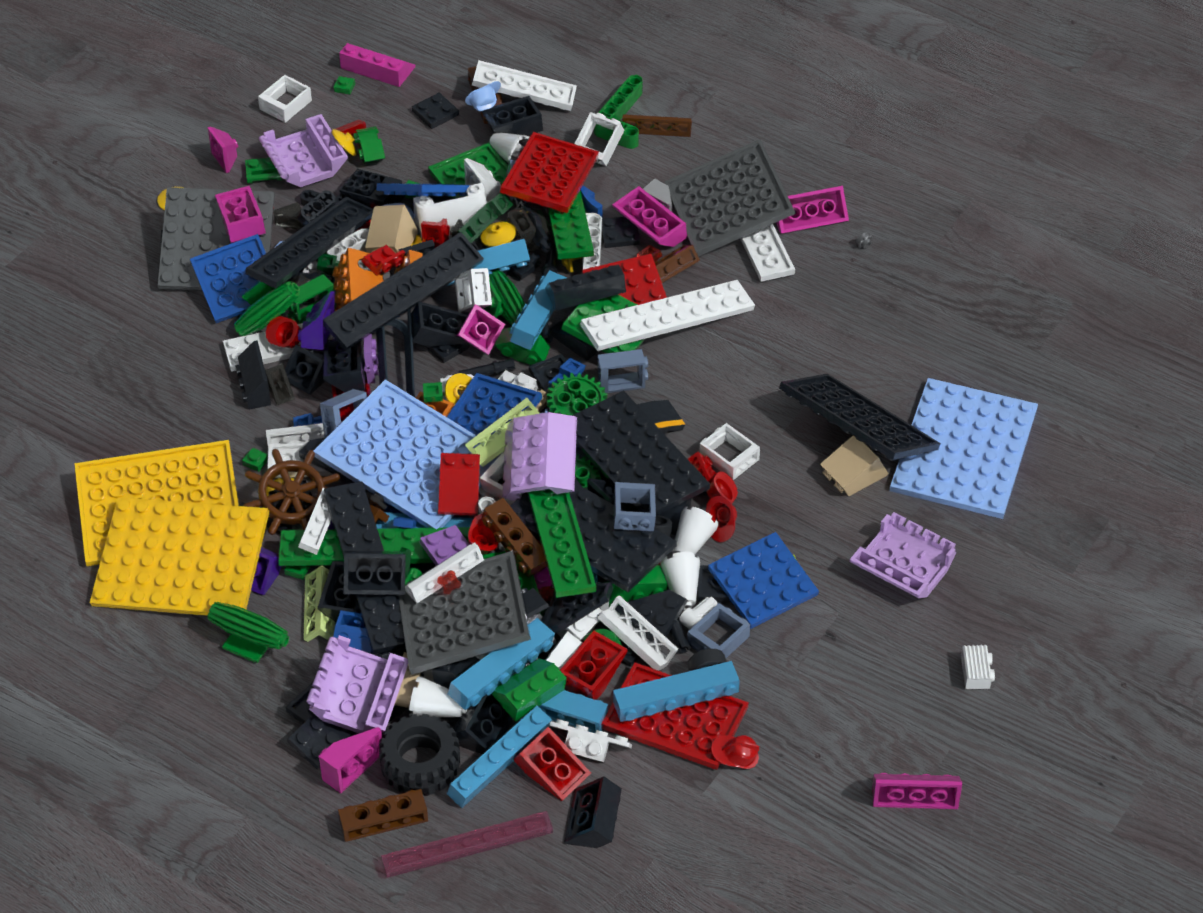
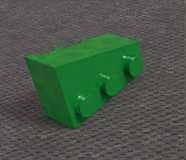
[603,565,667,607]

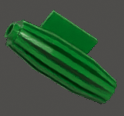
[483,271,525,326]
[234,281,300,336]
[208,602,289,663]

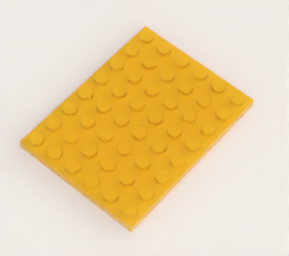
[74,440,239,566]
[90,497,269,616]

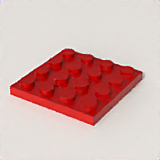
[582,254,667,305]

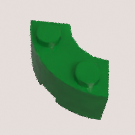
[353,126,385,163]
[495,327,550,365]

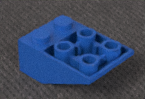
[333,610,374,655]

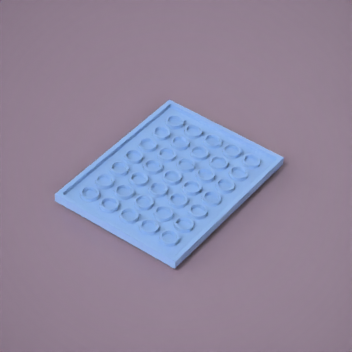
[890,378,1038,519]
[314,380,502,530]

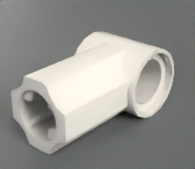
[679,597,717,630]

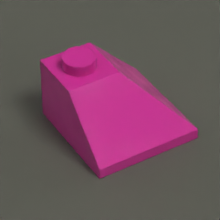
[207,126,238,173]
[457,304,505,355]

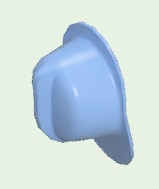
[465,81,501,111]

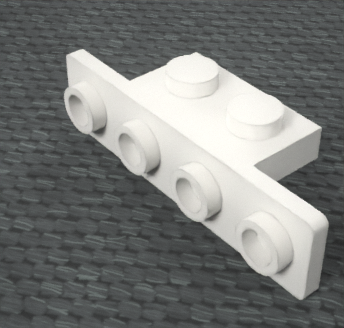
[549,719,632,762]

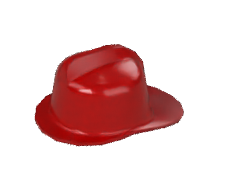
[265,316,302,348]
[706,471,738,504]
[706,496,737,542]
[468,514,501,555]
[711,735,759,769]

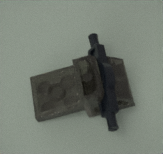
[478,197,554,253]

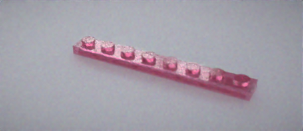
[381,811,553,878]

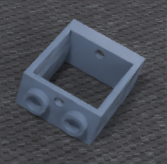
[598,349,648,393]
[320,389,367,439]
[614,482,656,531]
[687,603,750,658]

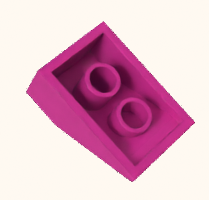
[215,186,266,243]
[319,727,382,794]

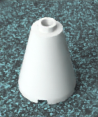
[490,132,530,163]
[672,507,718,554]
[660,552,700,610]
[409,677,467,718]

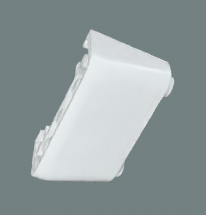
[413,183,487,241]

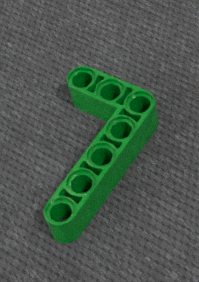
[594,75,643,149]

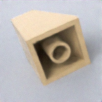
[365,205,419,253]
[820,435,889,496]

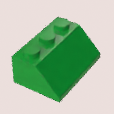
[492,659,567,722]

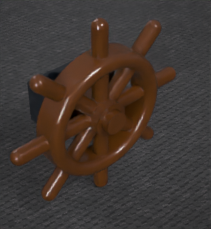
[244,449,340,535]

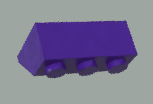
[298,291,335,350]
[251,547,281,595]

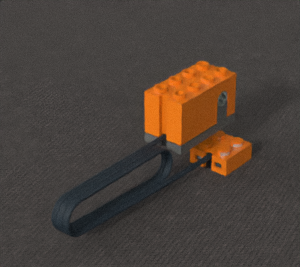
[333,248,423,397]

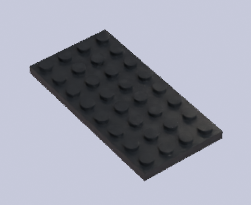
[779,374,941,460]
[572,390,710,516]
[510,483,677,592]

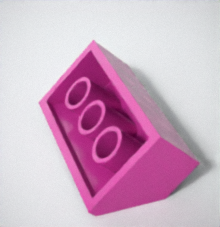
[339,43,415,87]
[612,186,687,247]
[776,186,849,234]
[872,773,962,809]

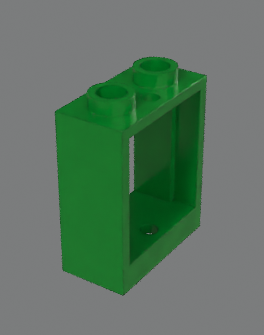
[288,274,336,324]

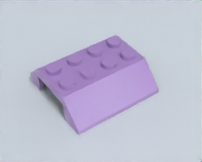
[259,114,348,187]
[502,412,577,501]
[849,512,956,598]
[306,635,408,733]

